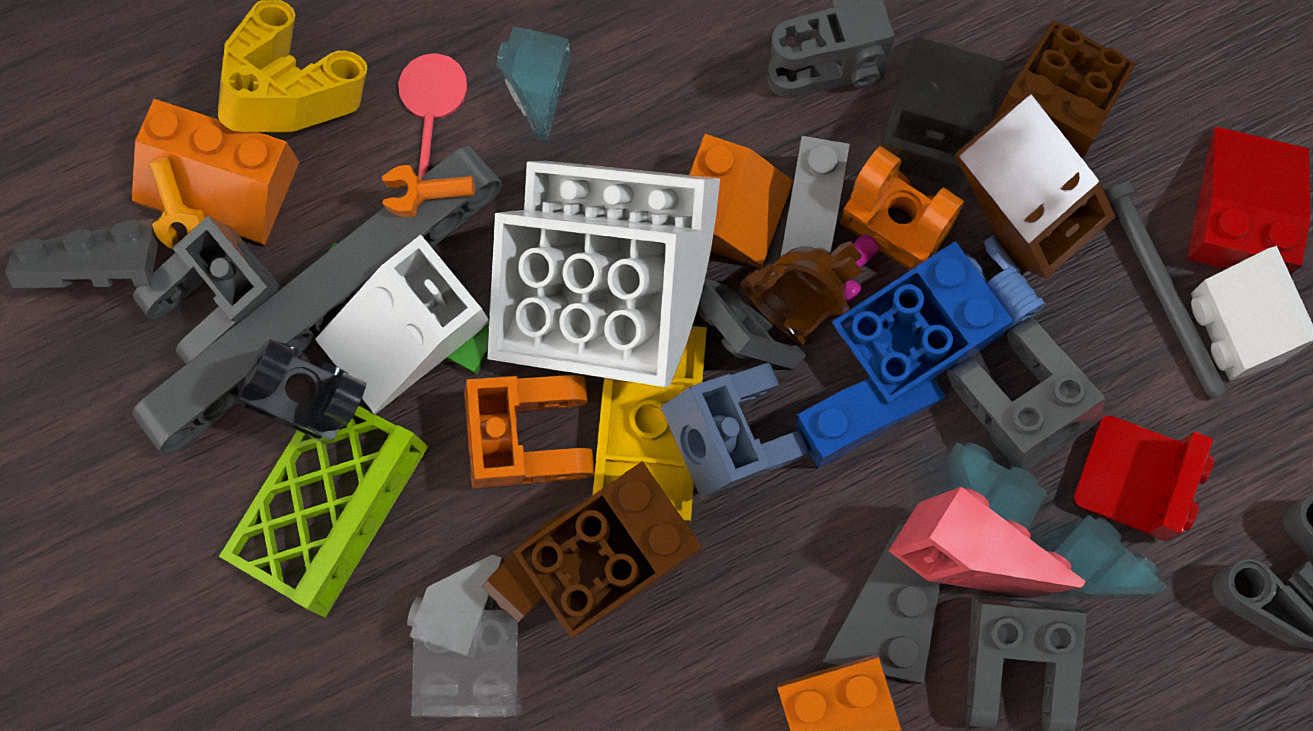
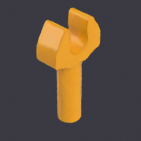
[149,157,205,249]

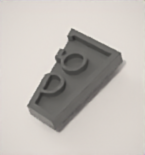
[5,218,159,288]
[821,523,940,684]

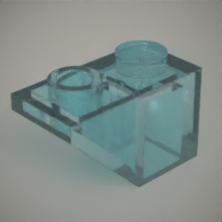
[945,442,1047,530]
[1051,515,1167,600]

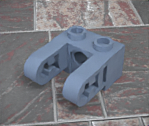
[661,363,810,499]

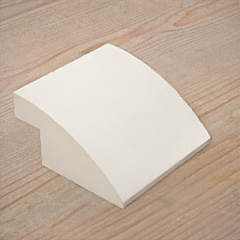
[487,161,720,387]

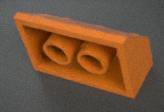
[132,99,299,246]

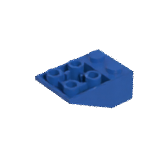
[832,241,1013,404]

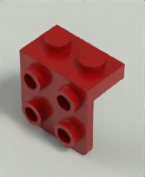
[1072,415,1215,541]

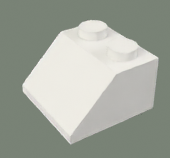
[1191,246,1313,381]

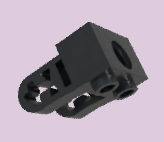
[234,339,367,444]

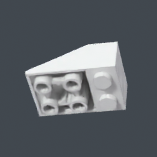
[315,235,489,414]

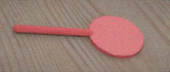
[398,53,468,178]

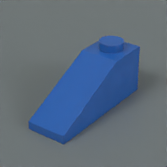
[794,378,946,469]

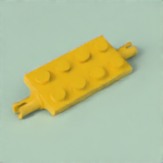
[593,326,707,524]

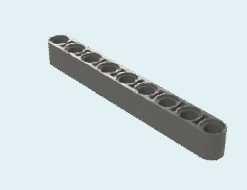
[132,146,502,455]

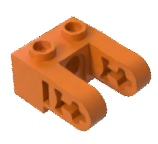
[839,146,964,271]
[464,375,595,489]

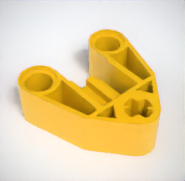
[218,0,367,132]

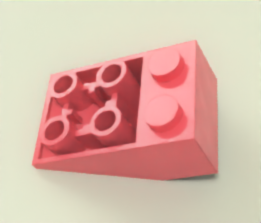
[888,487,1086,598]

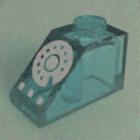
[497,26,571,142]

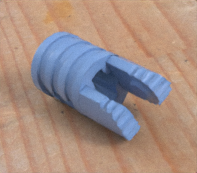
[966,235,1046,330]

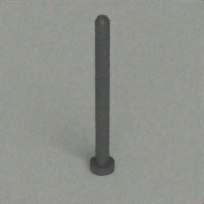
[1105,181,1225,399]

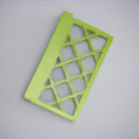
[219,406,428,618]

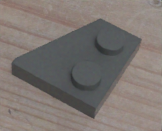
[697,278,806,370]

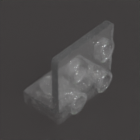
[411,610,522,718]

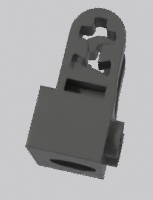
[767,0,895,98]
[133,216,282,364]
[947,318,1106,476]
[965,595,1087,731]

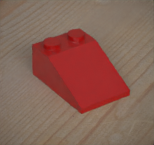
[1186,126,1310,275]

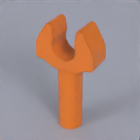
[382,165,475,218]

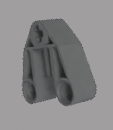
[1212,494,1313,649]

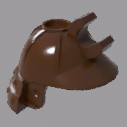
[740,241,862,345]

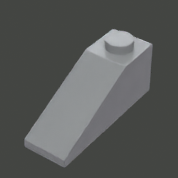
[780,136,850,258]

